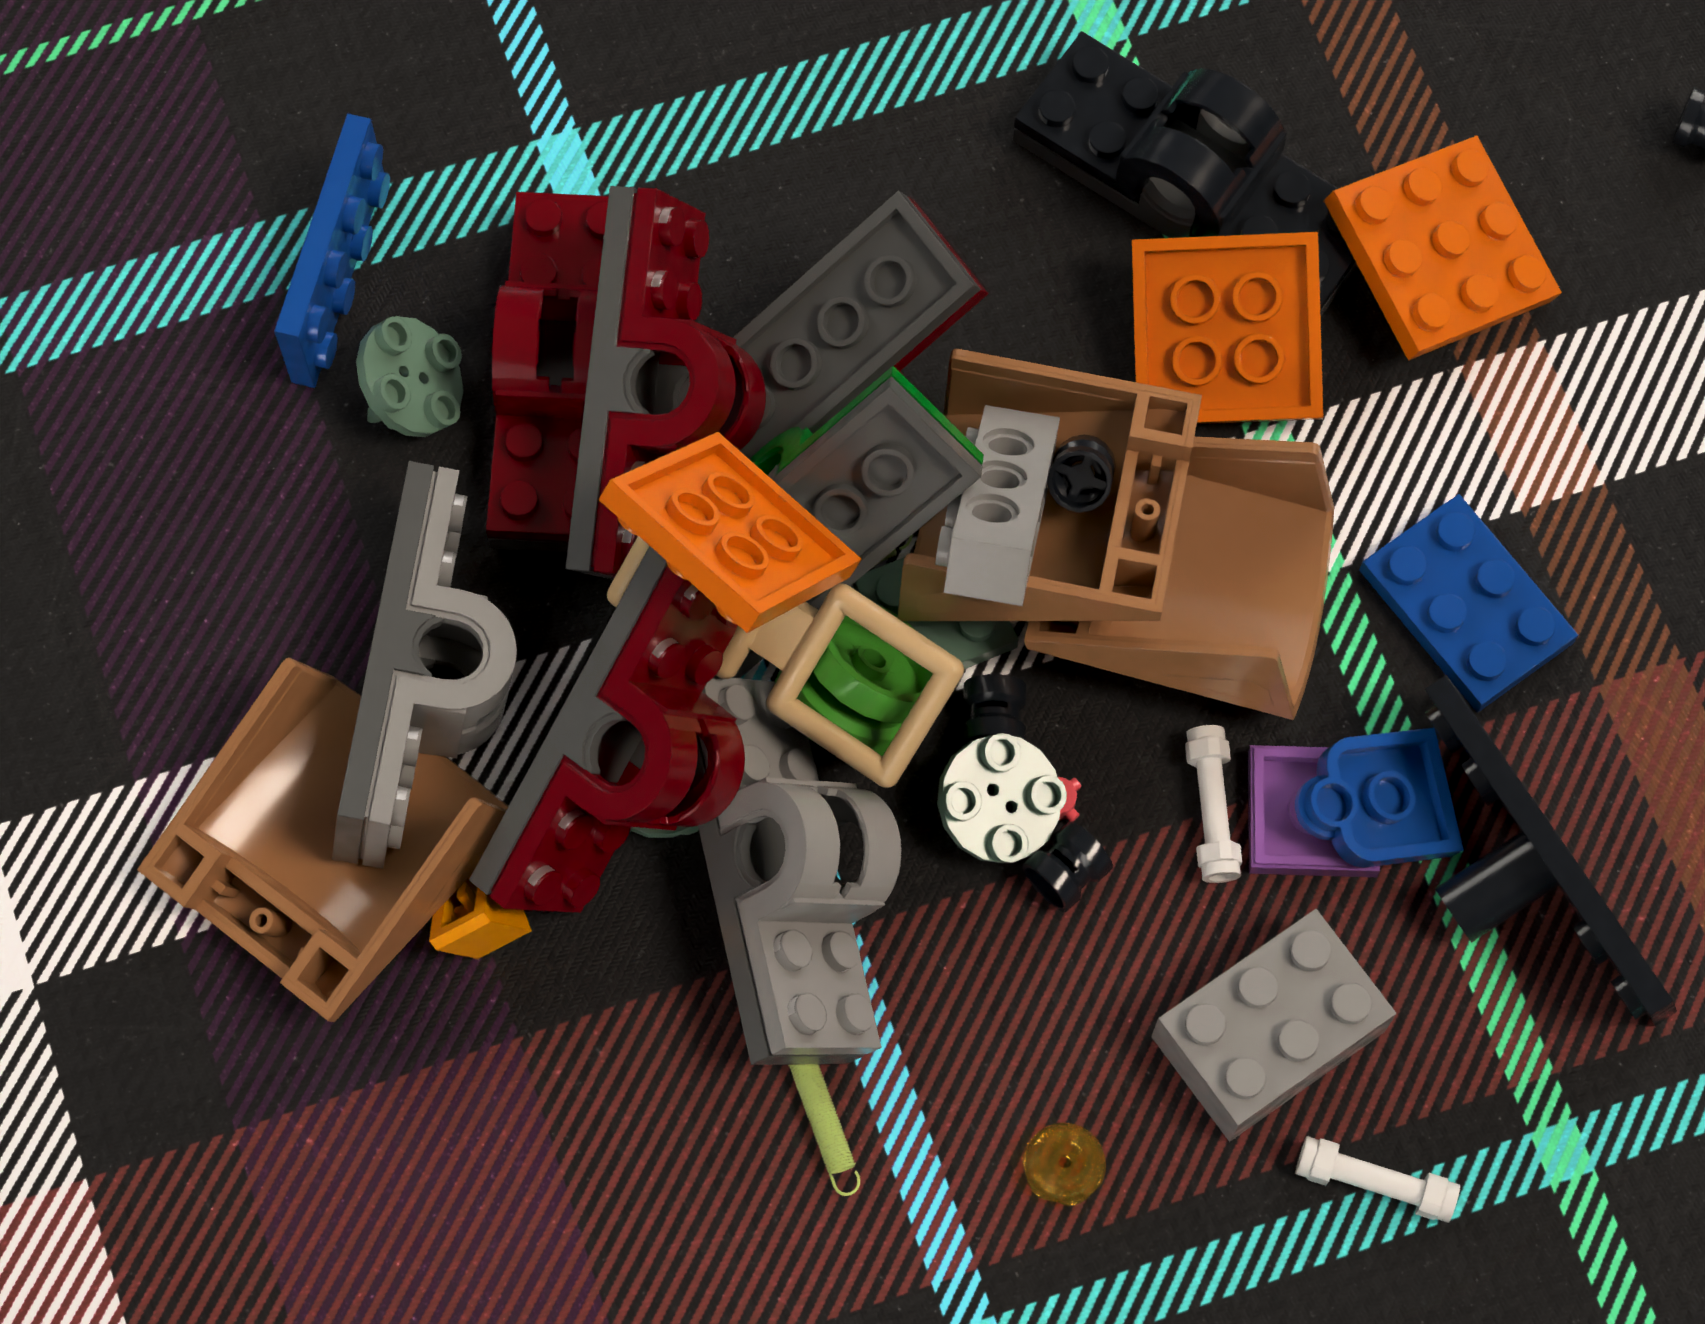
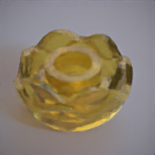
[1023,1122,1106,1206]

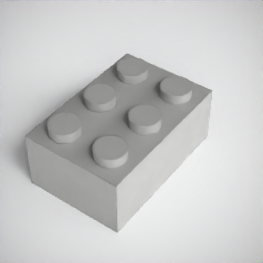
[1151,909,1397,1142]

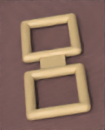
[607,536,964,788]

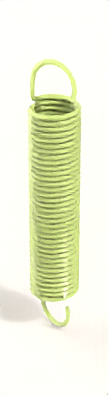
[788,1064,860,1196]

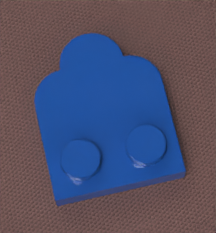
[1294,728,1464,868]

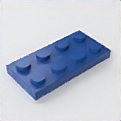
[274,113,390,388]

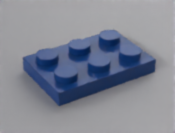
[1359,494,1578,713]

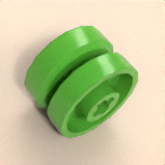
[775,604,933,756]

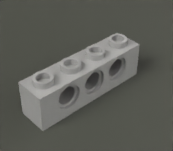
[935,405,1060,606]

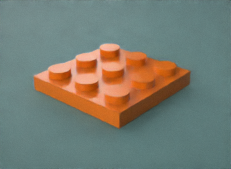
[1323,136,1562,361]
[1132,232,1323,424]
[598,432,862,633]

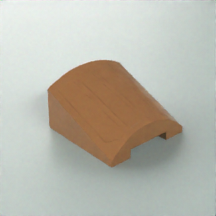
[898,349,1202,621]
[1024,437,1335,720]
[137,657,509,1022]

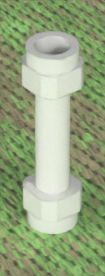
[1185,725,1242,883]
[1295,1136,1460,1223]

